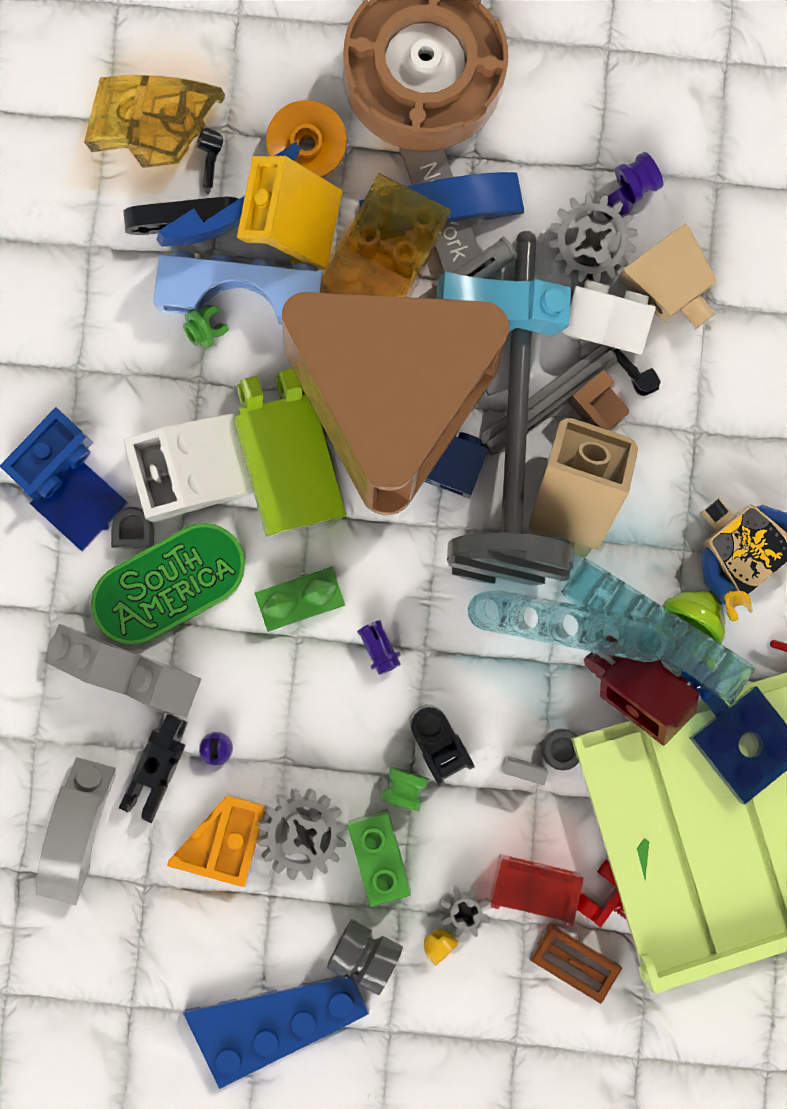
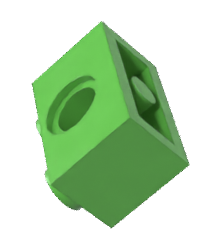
[347,809,411,907]

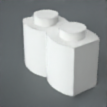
[563,280,656,355]

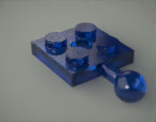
[680,662,787,804]

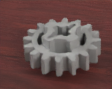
[549,192,638,283]
[256,788,347,880]

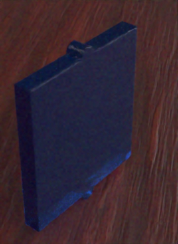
[29,462,128,552]

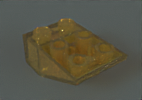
[321,173,452,297]

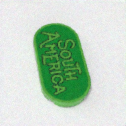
[91,523,246,645]

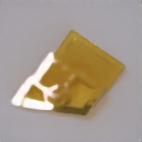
[84,75,225,168]

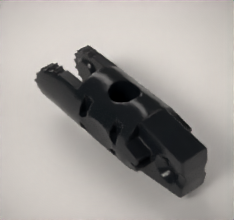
[119,715,188,823]

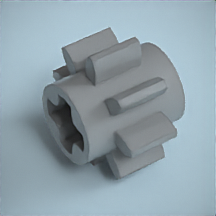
[440,885,491,938]

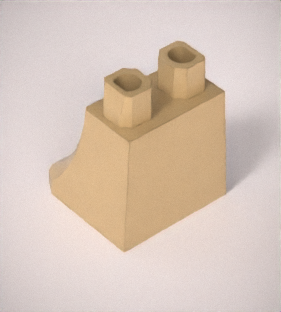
[529,418,638,558]

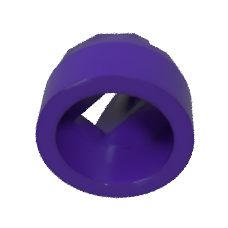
[601,186,633,219]
[199,732,233,765]

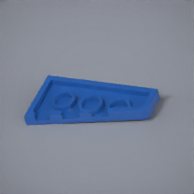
[183,976,369,1089]

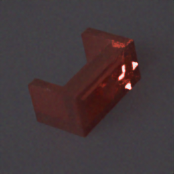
[489,854,584,927]

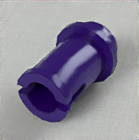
[357,620,401,675]

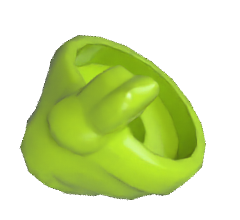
[662,590,726,674]

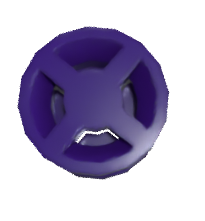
[615,152,664,204]

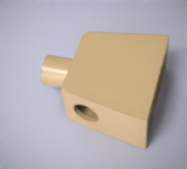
[618,223,716,329]

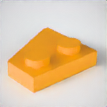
[167,794,266,887]

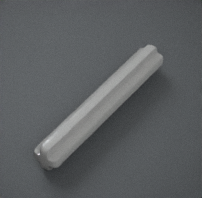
[479,344,617,455]

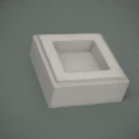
[502,756,548,786]

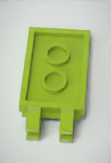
[234,368,346,537]

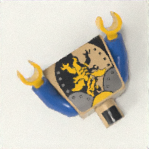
[700,498,787,622]

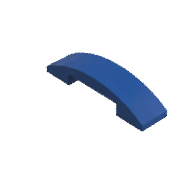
[156,142,301,247]
[359,172,524,242]

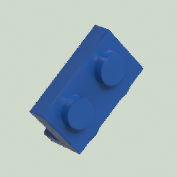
[0,407,94,501]

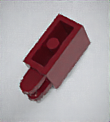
[583,635,699,746]

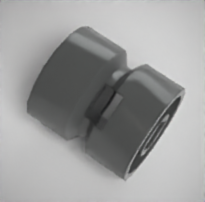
[326,919,403,995]

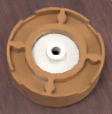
[343,0,508,151]

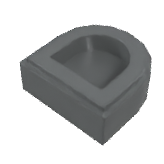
[111,507,154,548]

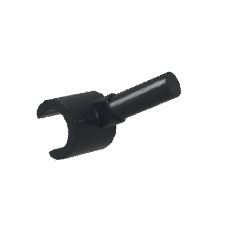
[196,127,223,188]
[614,348,661,396]

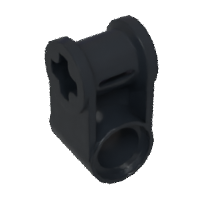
[410,704,475,787]

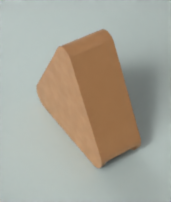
[282,292,509,515]

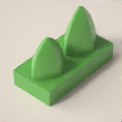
[255,567,346,632]

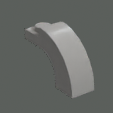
[36,757,116,905]

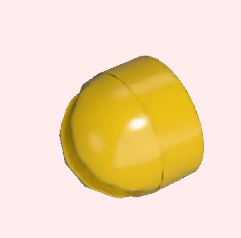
[424,929,460,966]

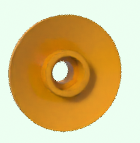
[266,100,347,178]

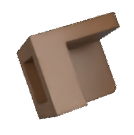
[568,370,629,430]

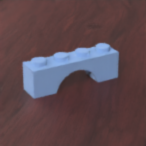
[153,250,324,325]

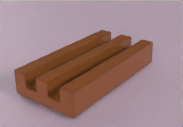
[529,923,622,1004]

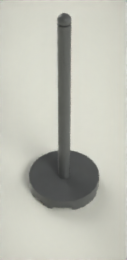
[447,231,574,585]

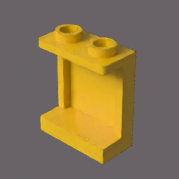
[237,156,342,269]

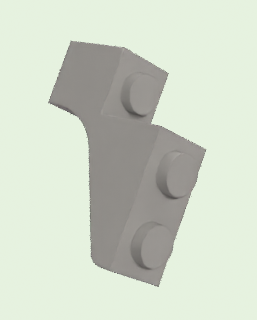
[44,624,201,718]

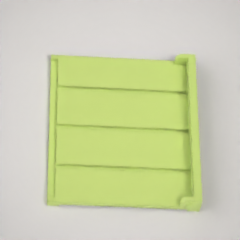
[571,672,787,994]

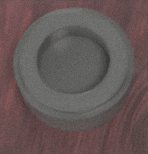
[541,729,579,771]

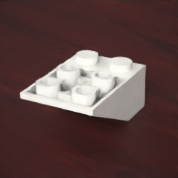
[123,412,254,522]

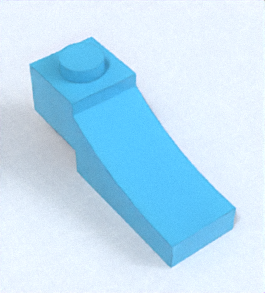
[437,271,571,336]

